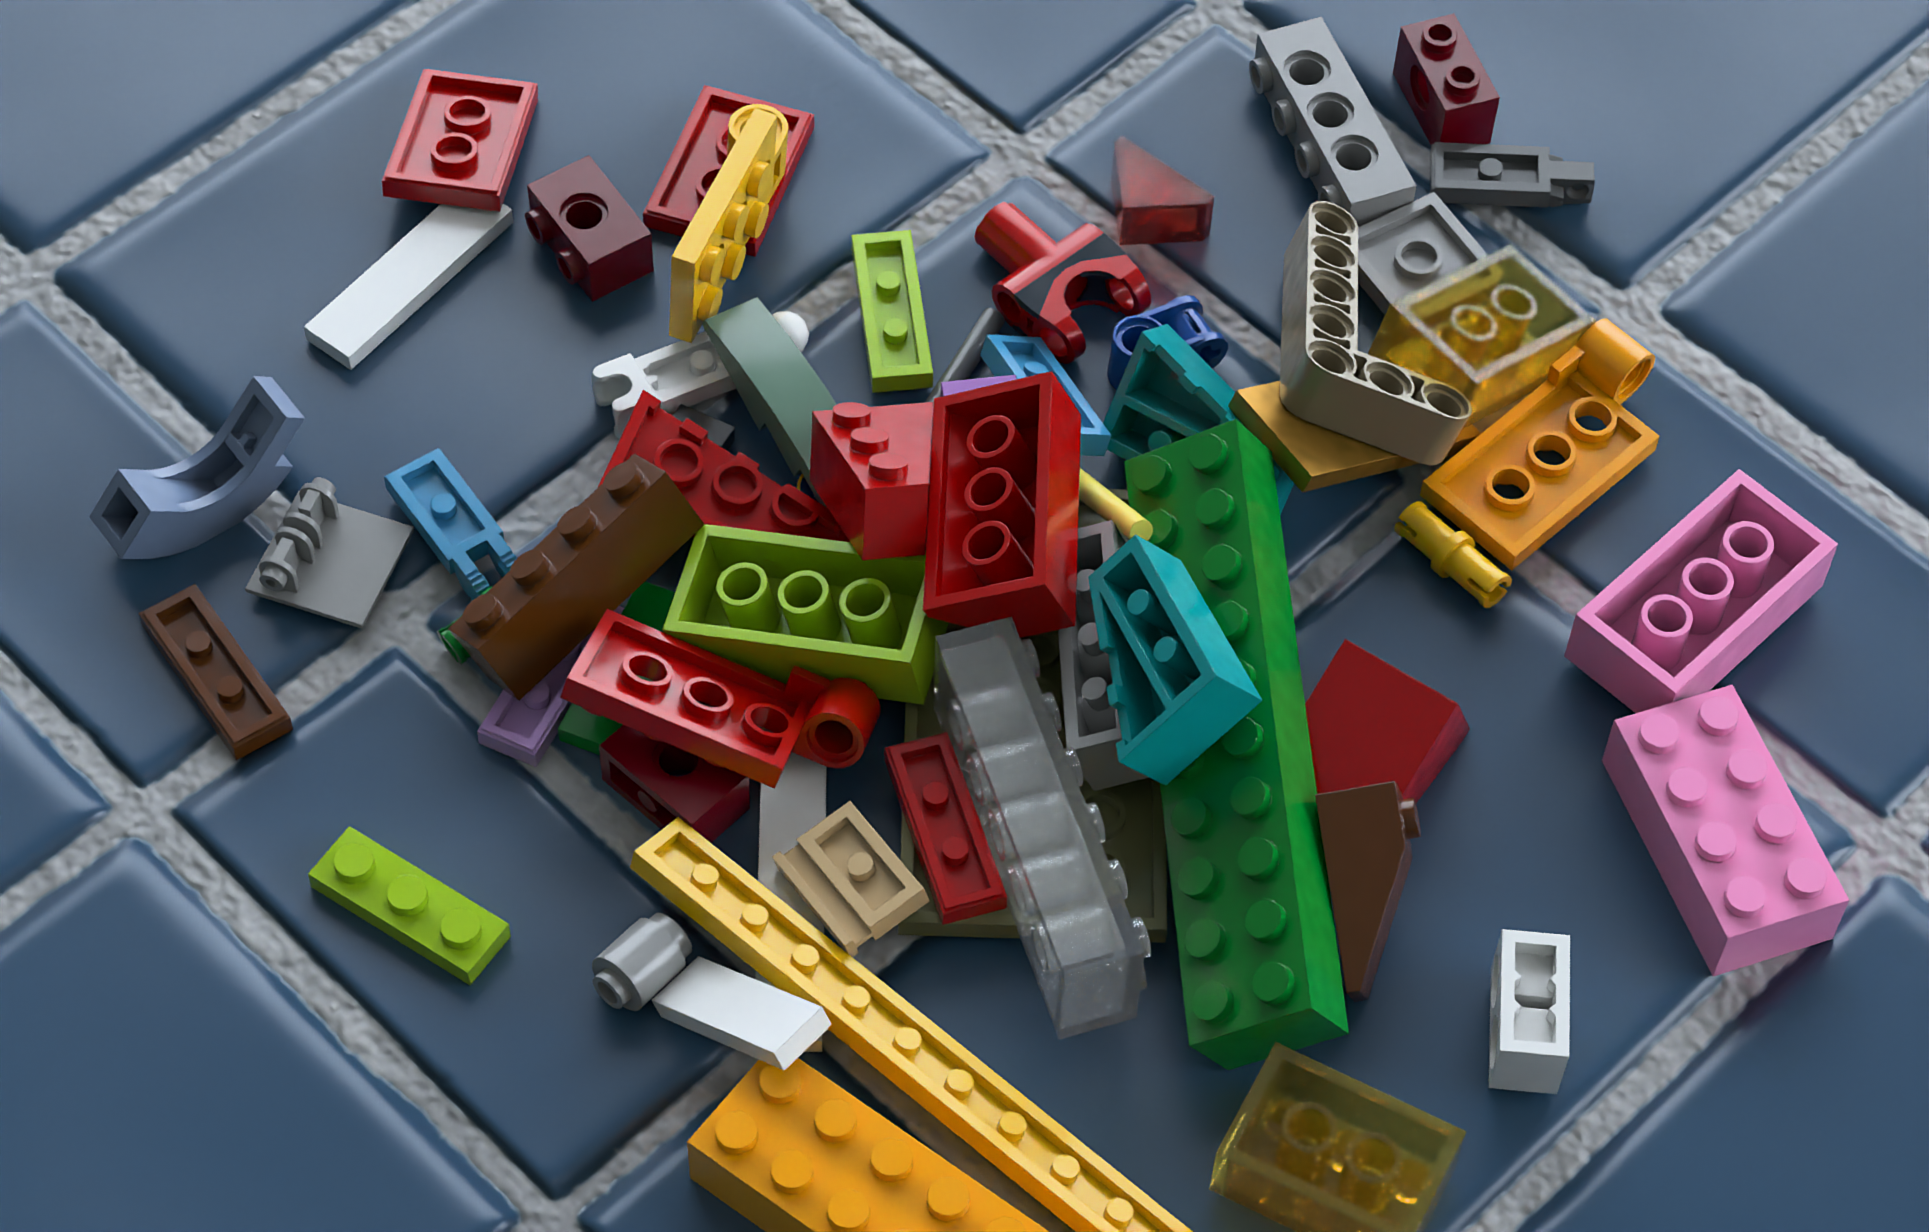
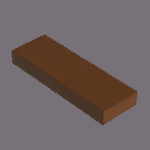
[139,584,293,761]

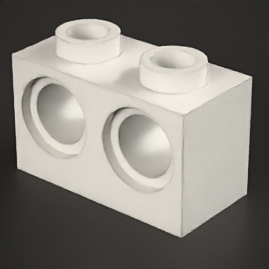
[1489,929,1570,1094]

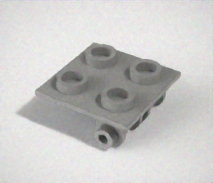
[245,477,414,629]

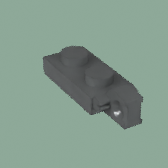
[1430,142,1595,207]

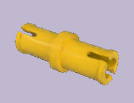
[1394,501,1512,608]

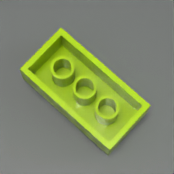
[662,524,949,705]

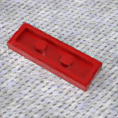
[884,732,1007,925]

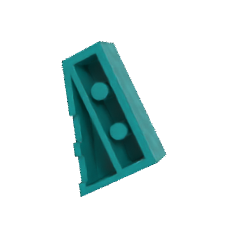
[1103,324,1294,515]
[1088,534,1262,786]

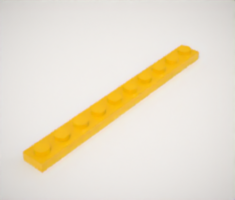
[630,817,1193,1232]

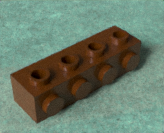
[448,454,705,701]

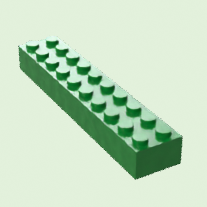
[1124,419,1349,1070]

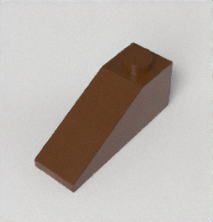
[1315,781,1421,1002]

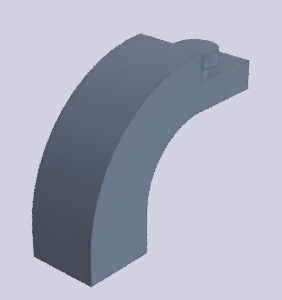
[89,376,305,559]

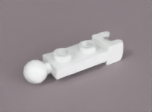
[591,311,809,439]

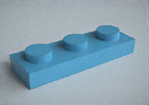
[980,334,1111,456]

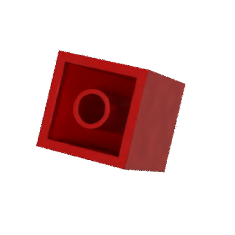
[1305,639,1470,804]

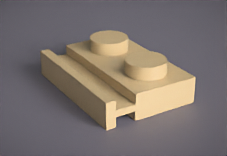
[772,801,929,957]

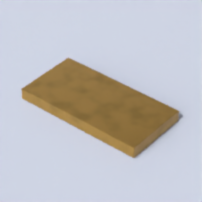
[1228,353,1481,492]

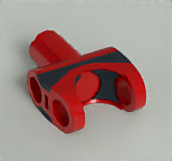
[974,202,1151,364]

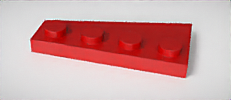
[598,390,850,542]

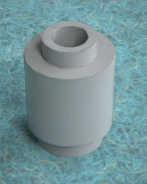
[592,913,692,1011]

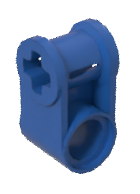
[1107,295,1229,390]

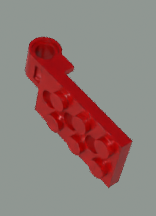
[560,609,880,789]

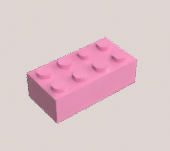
[1564,469,1838,713]
[1602,684,1849,977]

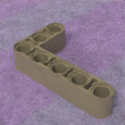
[1279,201,1472,465]

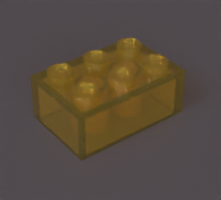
[1368,244,1596,429]
[1209,1042,1466,1232]

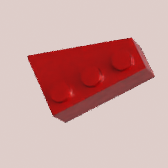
[810,402,933,561]

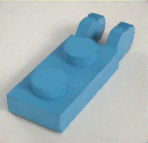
[384,448,517,600]

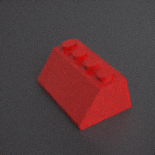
[923,371,1081,639]

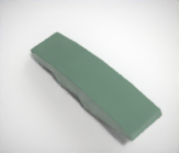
[702,297,837,508]

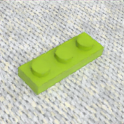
[851,230,933,393]
[308,826,511,985]

